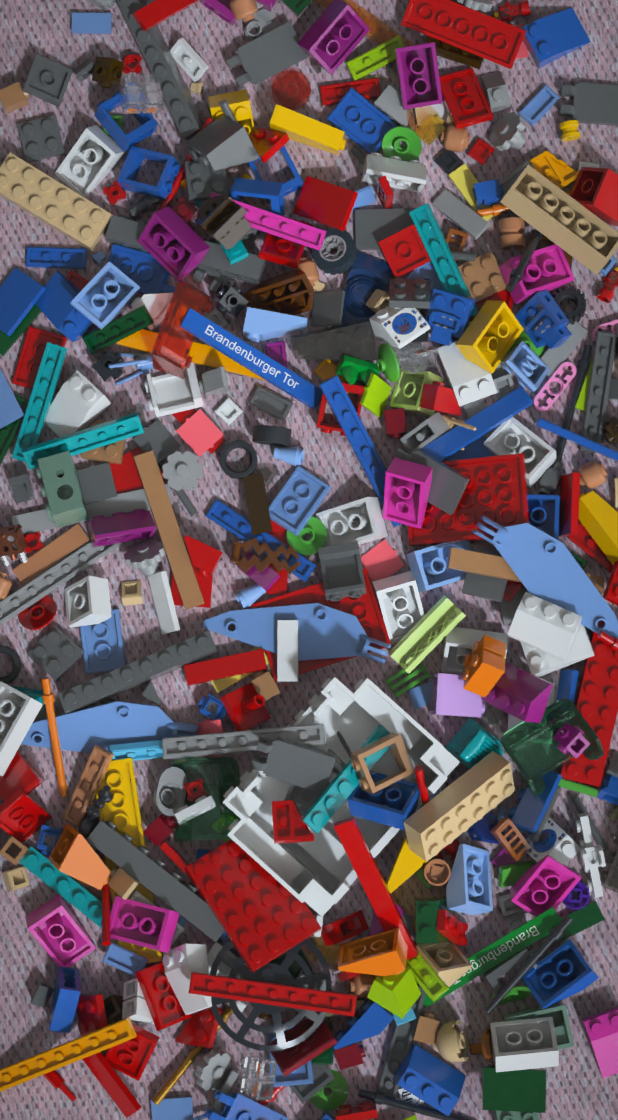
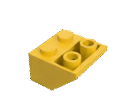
[208,89,255,136]

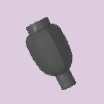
[539,461,563,495]

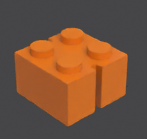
[462,635,506,697]

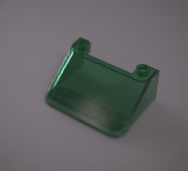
[501,699,604,798]
[169,757,241,843]

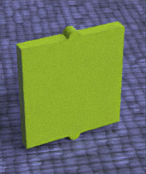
[360,373,392,418]

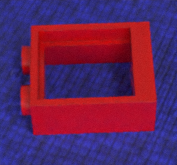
[317,378,365,436]

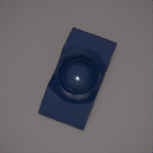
[333,251,393,339]

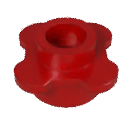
[122,54,142,74]
[103,181,127,205]
[23,532,43,553]
[184,779,207,802]

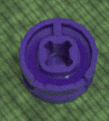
[562,881,590,910]

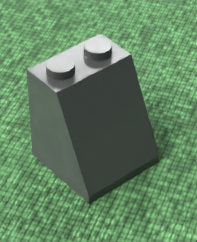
[186,115,259,171]

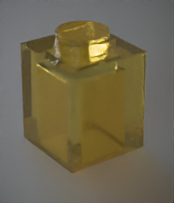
[414,113,445,146]

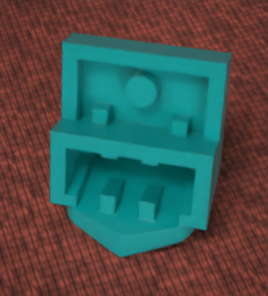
[445,718,503,769]

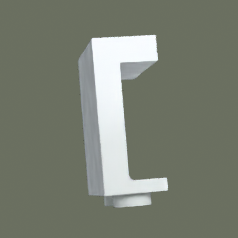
[144,362,204,417]

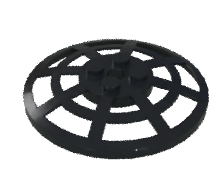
[209,938,332,1051]

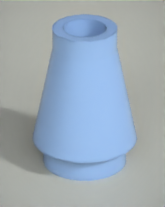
[274,446,305,466]
[235,584,266,609]

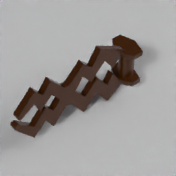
[229,538,301,575]

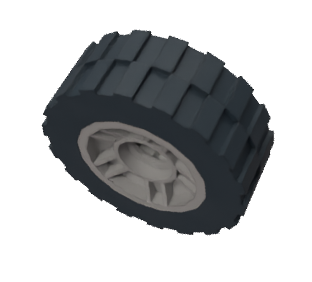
[311,228,358,275]

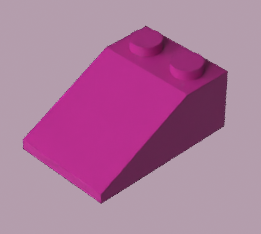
[499,244,575,304]
[383,457,433,529]
[510,855,582,917]
[25,894,96,967]
[110,896,179,953]
[581,1006,618,1078]

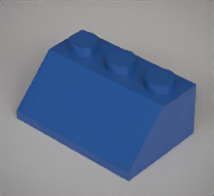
[527,494,561,540]
[508,767,562,834]
[347,771,420,830]
[392,1043,466,1116]

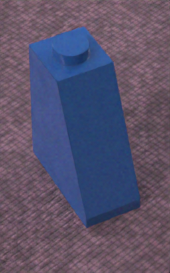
[49,966,81,1033]

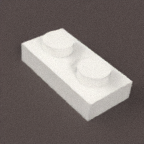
[170,38,209,82]
[174,796,216,825]

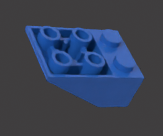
[333,998,394,1050]

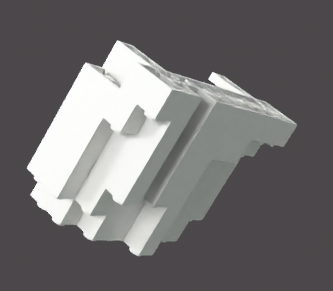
[223,677,460,917]

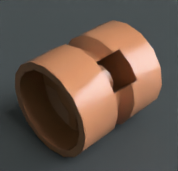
[499,217,526,250]
[423,858,451,886]

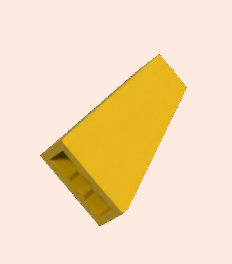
[270,104,347,155]
[579,491,618,565]

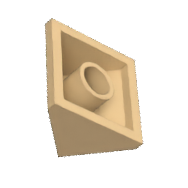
[416,940,472,987]

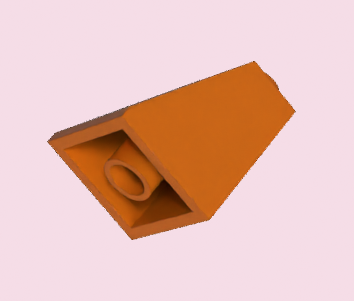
[48,823,110,890]

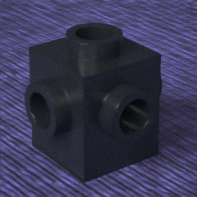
[213,285,249,317]
[92,351,125,382]

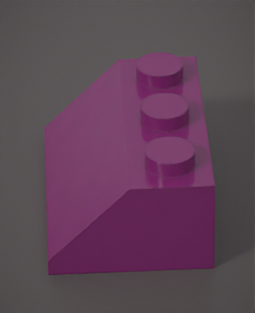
[297,0,370,75]
[395,42,443,110]
[138,206,210,282]
[88,509,156,548]
[481,663,553,723]

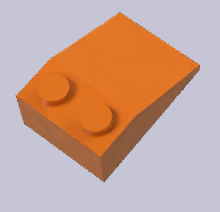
[338,928,408,976]

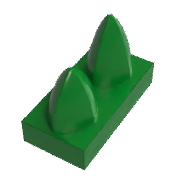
[335,355,380,385]

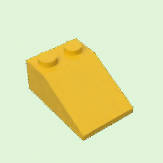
[386,836,428,894]

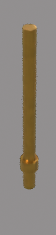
[152,1006,233,1105]

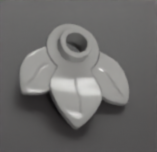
[244,8,281,41]

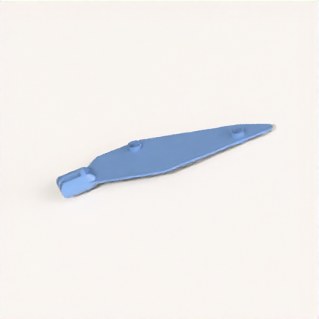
[472,515,618,638]
[203,603,391,664]
[21,701,198,753]

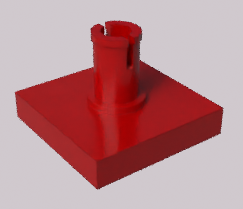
[220,682,271,731]

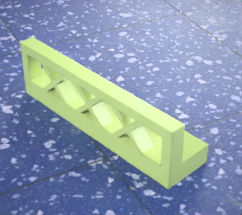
[388,595,466,674]

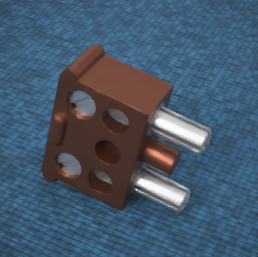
[0,525,28,566]

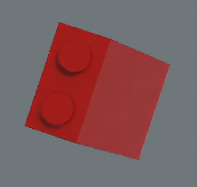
[570,167,618,226]
[0,749,45,802]

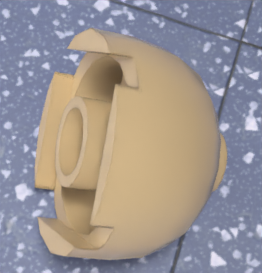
[434,1020,470,1063]

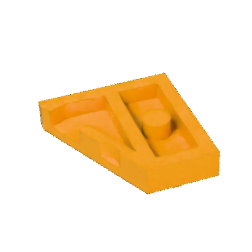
[529,151,580,189]

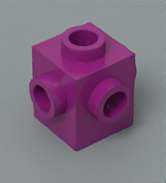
[552,722,590,759]

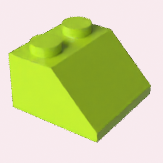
[367,966,421,1019]

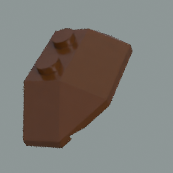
[243,268,314,316]

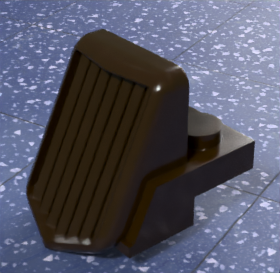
[194,193,251,250]

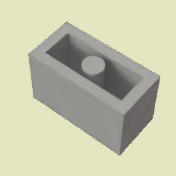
[400,412,450,451]

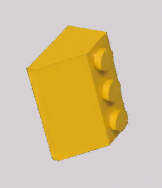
[455,300,524,373]

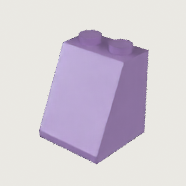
[430,673,485,718]

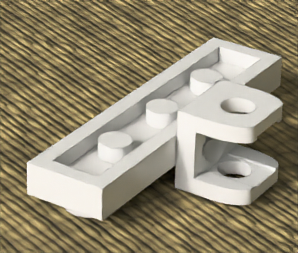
[575,813,606,898]

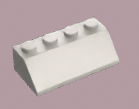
[0,682,43,777]

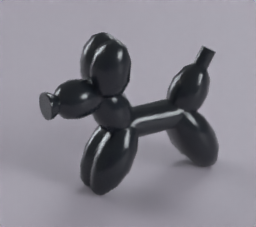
[78,785,114,838]

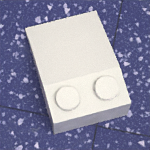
[54,125,126,198]
[436,341,497,406]
[45,370,111,437]
[483,417,557,488]
[315,497,388,547]
[373,571,424,644]
[520,624,595,677]
[163,944,212,1015]

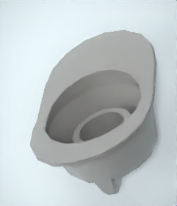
[153,767,188,816]

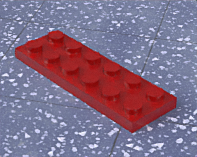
[401,0,527,69]

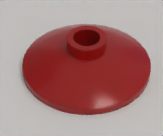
[18,595,57,630]

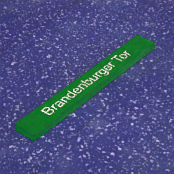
[423,906,562,1009]

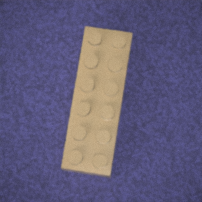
[0,152,112,253]
[500,165,618,275]
[404,751,515,862]

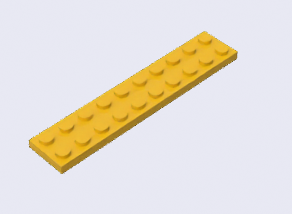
[96,758,163,964]

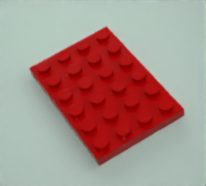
[408,453,529,547]
[251,568,391,682]
[185,839,321,973]

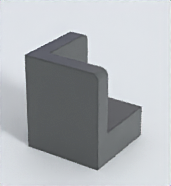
[8,474,35,503]

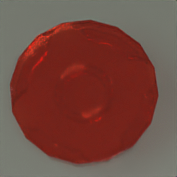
[272,70,311,110]

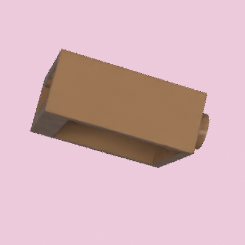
[350,732,415,794]

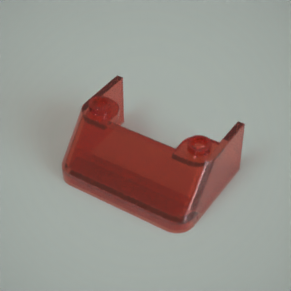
[152,280,213,379]

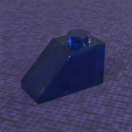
[467,810,513,846]

